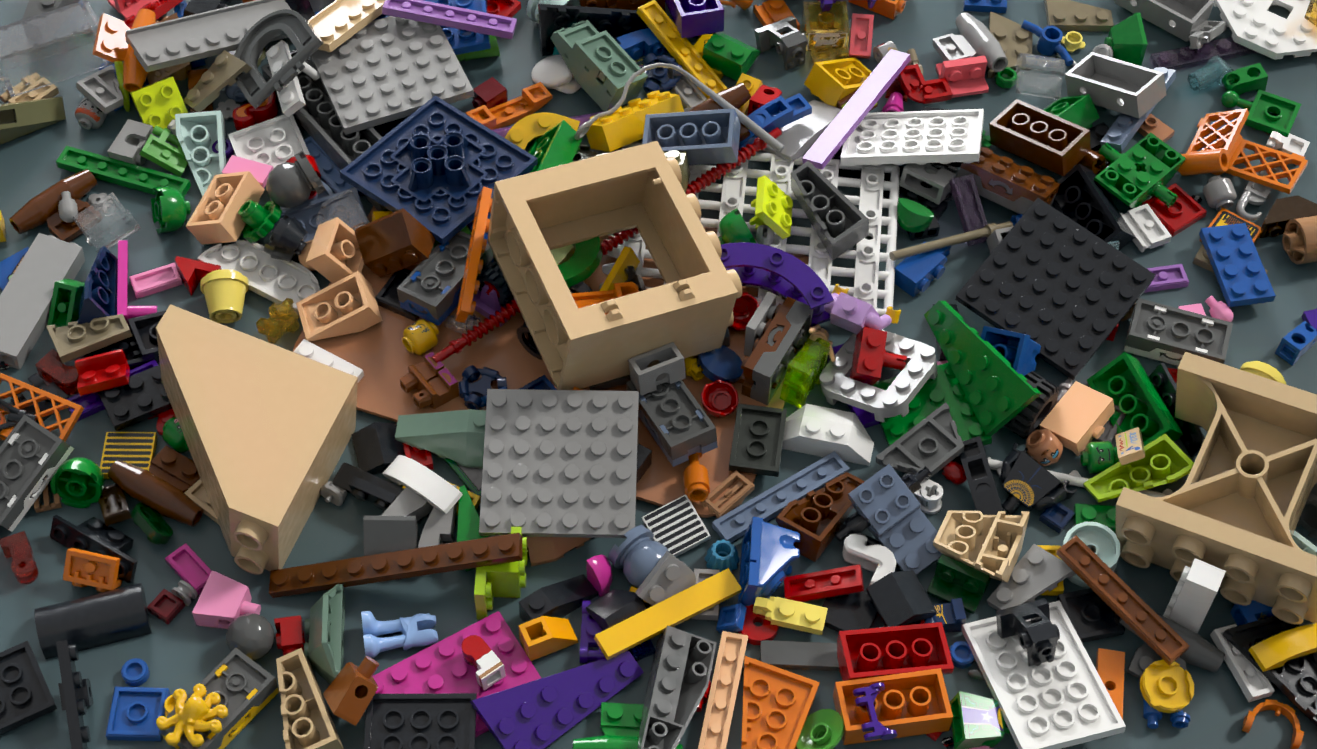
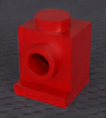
[274,615,305,656]

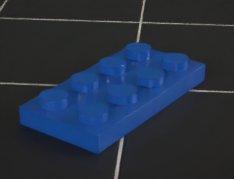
[1199,223,1276,307]

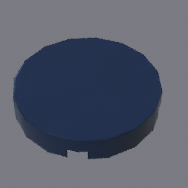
[697,345,743,384]

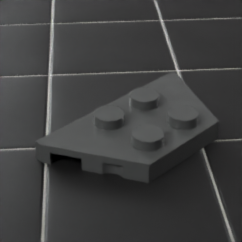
[876,402,964,480]

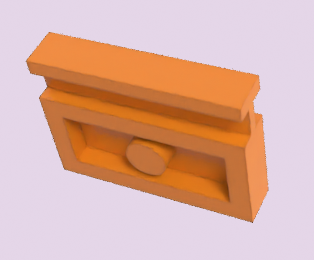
[753,0,800,35]

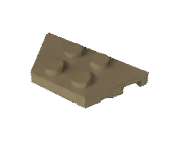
[987,12,1033,78]

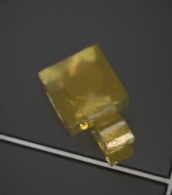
[810,44,849,65]

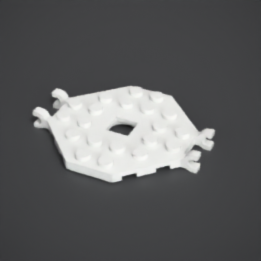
[1213,0,1317,60]

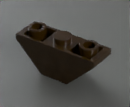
[1259,195,1317,238]

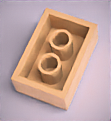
[186,171,265,245]

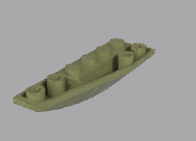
[0,96,66,145]

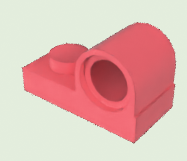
[849,13,874,59]

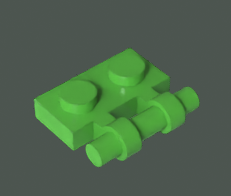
[139,125,188,177]

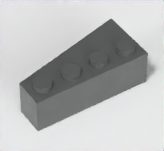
[790,161,869,260]

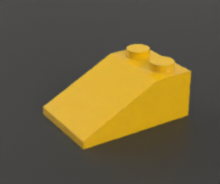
[804,57,872,107]

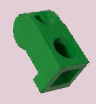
[1222,63,1268,96]

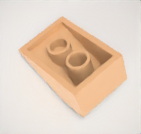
[296,271,382,342]

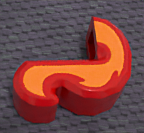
[232,92,278,131]

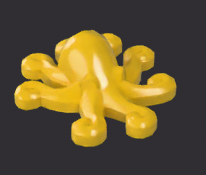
[156,683,228,747]

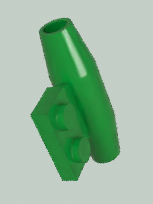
[572,702,683,749]

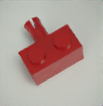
[850,327,907,386]

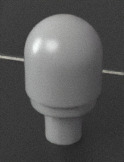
[58,191,78,223]

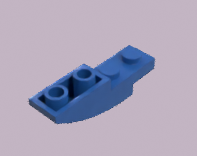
[617,28,668,60]
[739,93,812,151]

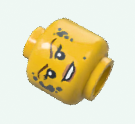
[402,319,439,355]

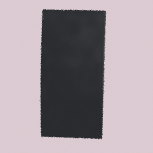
[83,311,166,370]

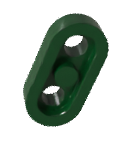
[131,503,173,545]

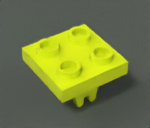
[130,76,188,129]
[749,175,793,239]

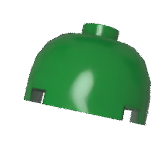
[151,187,191,234]
[718,208,756,244]
[50,457,105,508]

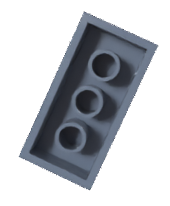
[642,108,741,165]

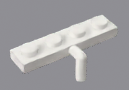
[266,40,320,117]

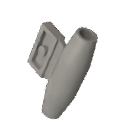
[933,12,1008,72]

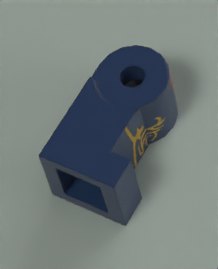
[916,598,967,633]

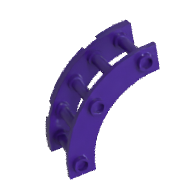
[720,242,834,327]

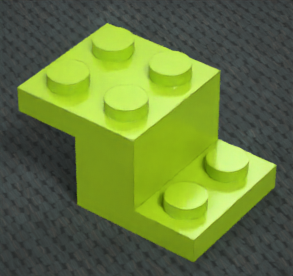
[474,527,528,620]

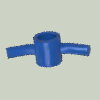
[1021,20,1074,66]

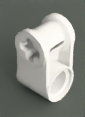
[902,473,943,514]

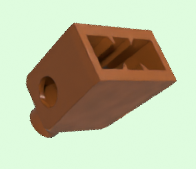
[323,656,379,726]

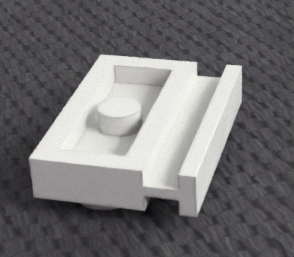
[1120,204,1172,252]

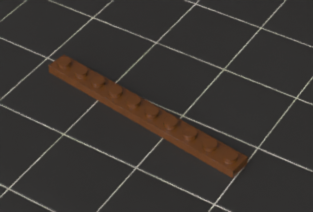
[269,533,522,598]

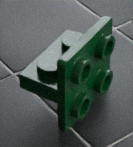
[927,554,991,614]

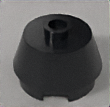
[264,215,308,262]

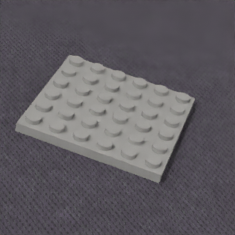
[310,16,474,135]
[479,389,639,538]

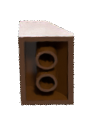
[355,208,435,278]

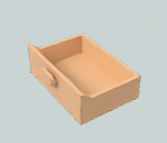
[1039,381,1115,456]

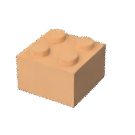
[306,217,364,283]

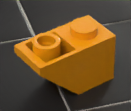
[518,616,578,661]

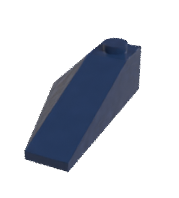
[78,246,118,324]

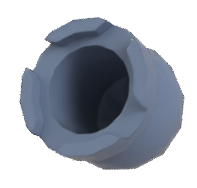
[608,525,670,588]

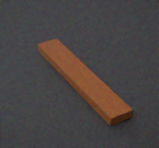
[1056,535,1190,666]

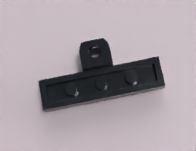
[56,640,93,749]

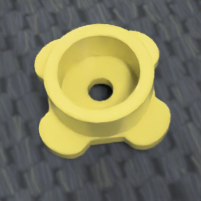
[1061,31,1086,53]

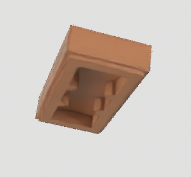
[1137,113,1175,142]

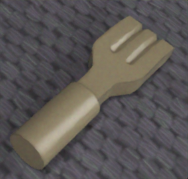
[907,48,923,75]

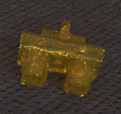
[256,298,300,344]

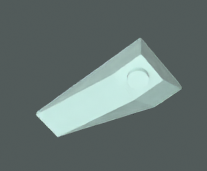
[175,110,226,197]

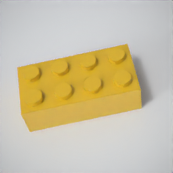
[586,90,684,152]

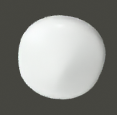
[531,55,581,94]

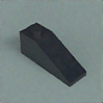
[519,574,599,623]

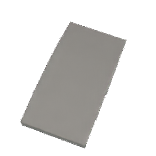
[763,100,842,161]

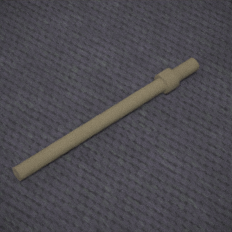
[889,221,1013,261]

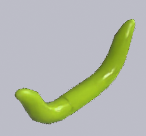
[114,61,130,112]

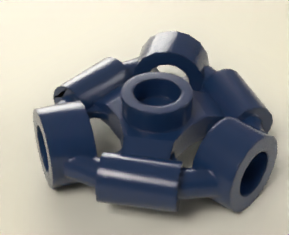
[641,53,683,93]
[459,365,507,410]

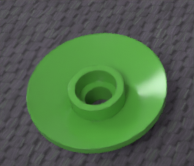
[796,709,844,749]

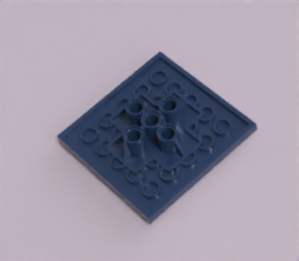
[340,95,538,245]

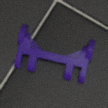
[853,683,897,741]

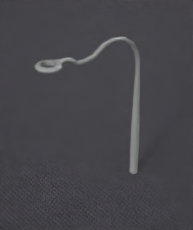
[575,63,785,153]

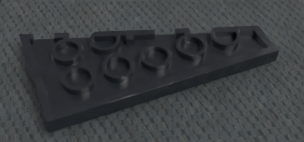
[538,4,649,57]

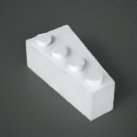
[1163,558,1226,633]

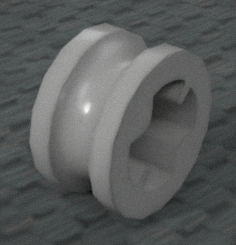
[171,580,198,606]

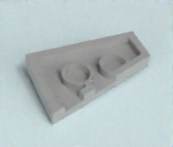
[987,544,1076,611]

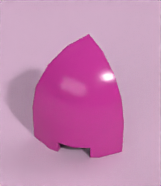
[586,555,612,597]

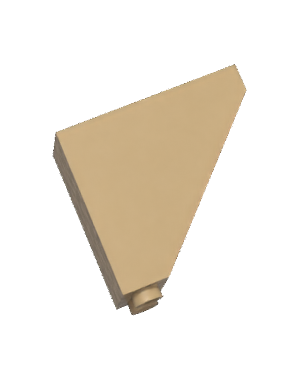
[156,304,358,574]

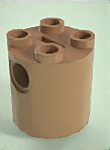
[1282,215,1317,265]

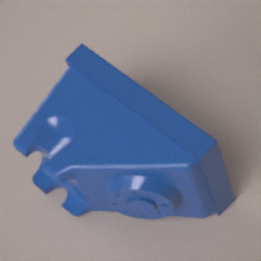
[981,326,1041,376]
[737,517,801,607]

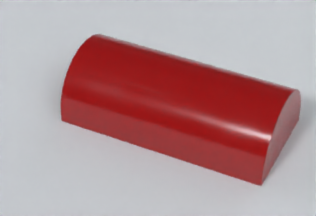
[837,622,954,681]

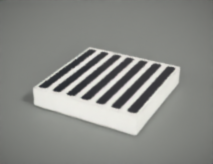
[642,494,711,557]

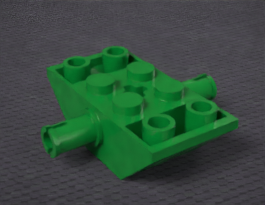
[1094,132,1186,208]

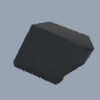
[586,589,646,631]

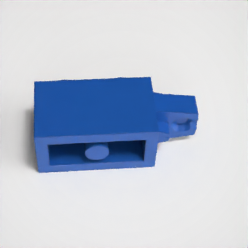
[894,241,951,298]

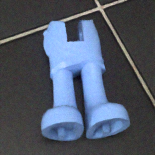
[361,611,438,658]

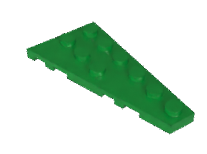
[924,301,1042,436]

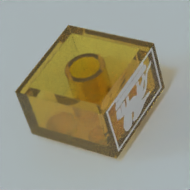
[802,1,850,51]

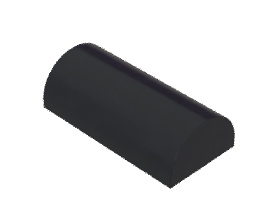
[34,583,152,659]

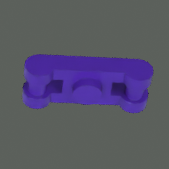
[580,600,605,663]

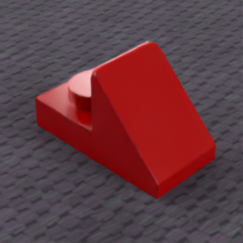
[175,256,221,296]

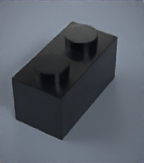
[907,216,940,241]

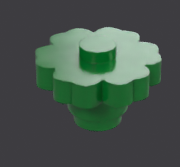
[238,200,282,243]

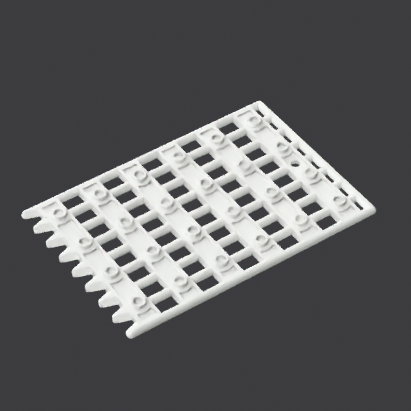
[599,141,900,316]

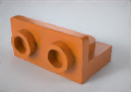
[63,548,122,592]

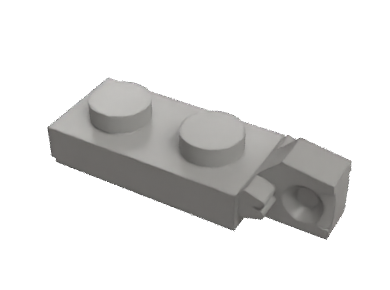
[1189,20,1227,49]

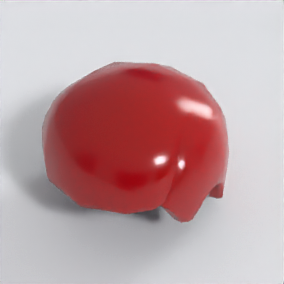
[731,292,759,331]
[701,380,739,417]

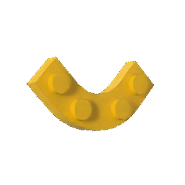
[505,112,580,150]

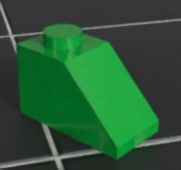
[48,279,85,328]

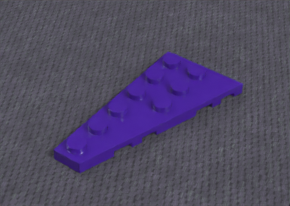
[470,651,644,749]

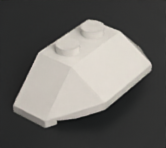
[782,404,874,466]

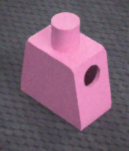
[192,571,261,629]

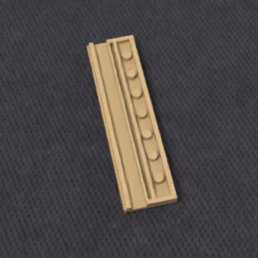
[308,0,385,52]

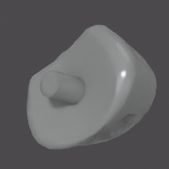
[320,481,347,506]

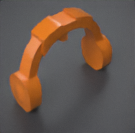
[1242,699,1304,749]

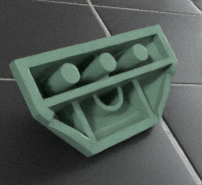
[304,584,345,684]

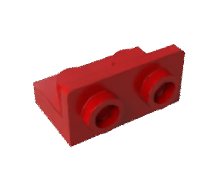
[75,349,130,396]

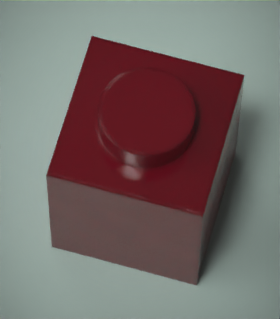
[472,77,507,109]

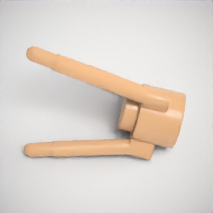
[797,324,836,362]

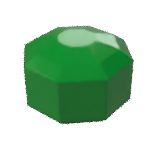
[995,67,1017,88]

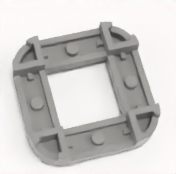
[819,330,937,422]

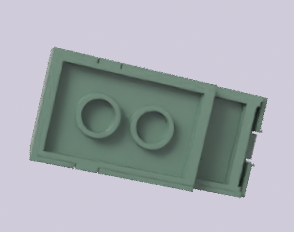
[551,20,648,112]

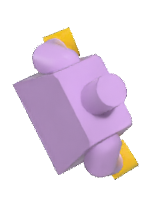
[824,284,901,334]

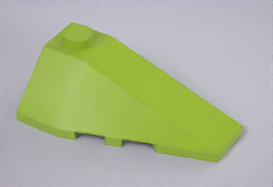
[1083,434,1194,502]

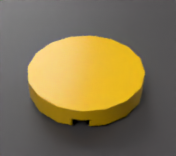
[1140,660,1194,713]

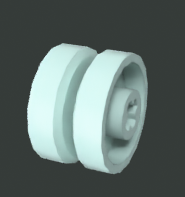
[1062,522,1120,588]

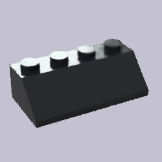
[1052,164,1135,250]

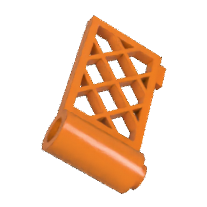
[1178,108,1249,176]
[1212,130,1308,194]

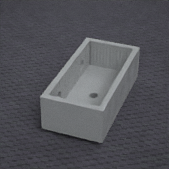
[1114,0,1215,42]
[1065,52,1166,118]

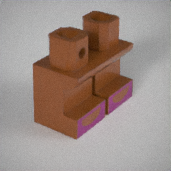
[399,351,459,409]

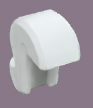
[842,534,896,586]

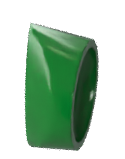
[897,198,934,232]

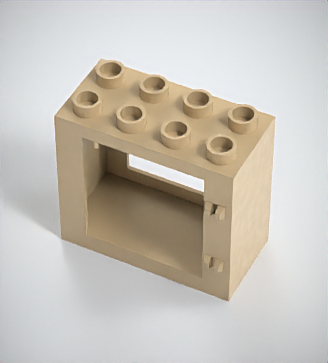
[487,141,742,390]

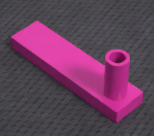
[117,240,157,324]

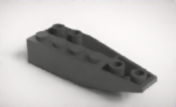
[637,625,717,749]

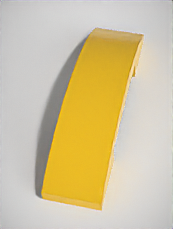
[1249,623,1317,672]

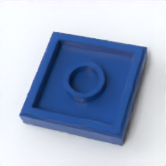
[106,687,170,742]

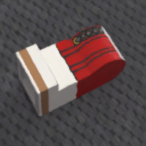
[462,635,506,690]

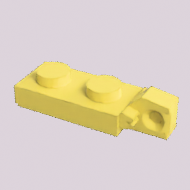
[753,596,828,635]

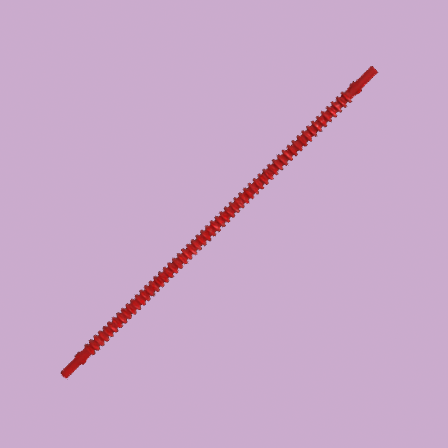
[431,127,782,363]

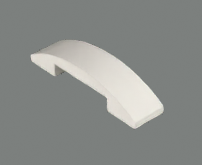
[382,455,463,514]

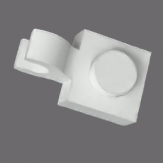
[1265,131,1310,156]

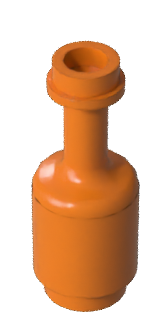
[683,452,710,503]

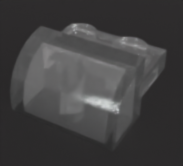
[1016,52,1065,99]
[73,192,142,253]

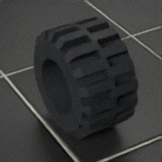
[1004,371,1059,439]

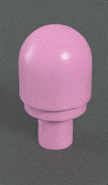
[1205,296,1234,322]

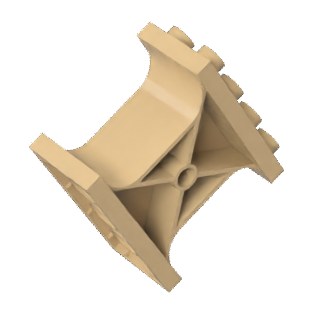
[1116,352,1317,624]

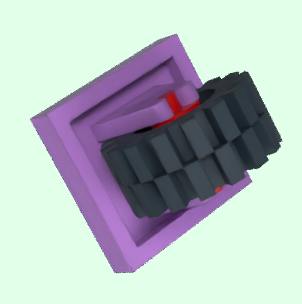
[472,262,515,327]

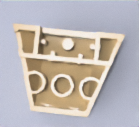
[933,510,1030,583]

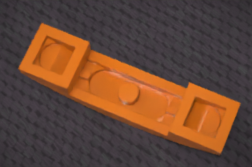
[466,82,553,130]

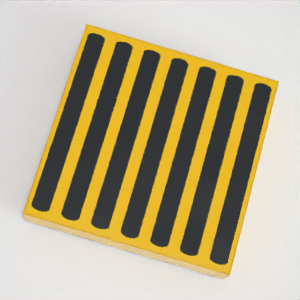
[100,432,158,479]

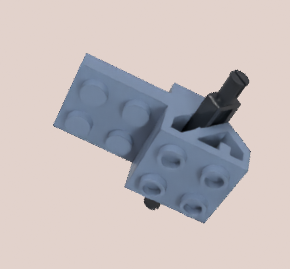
[834,464,944,575]

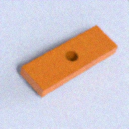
[1096,648,1125,720]

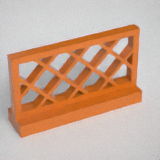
[0,373,84,442]

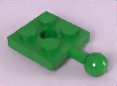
[1221,89,1301,137]

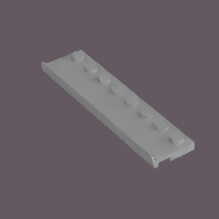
[125,0,292,72]

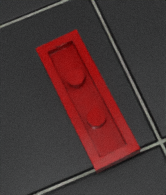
[784,564,864,602]

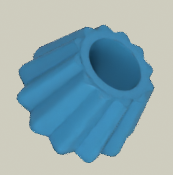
[704,539,740,573]

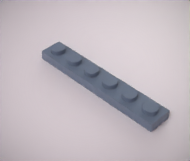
[1100,67,1176,152]
[712,451,850,542]

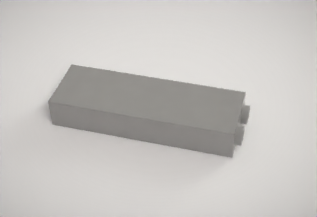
[0,233,85,370]

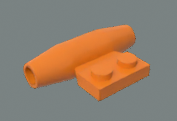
[92,9,156,92]

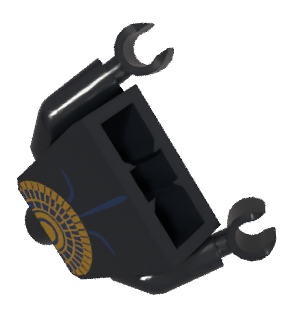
[1000,442,1077,515]

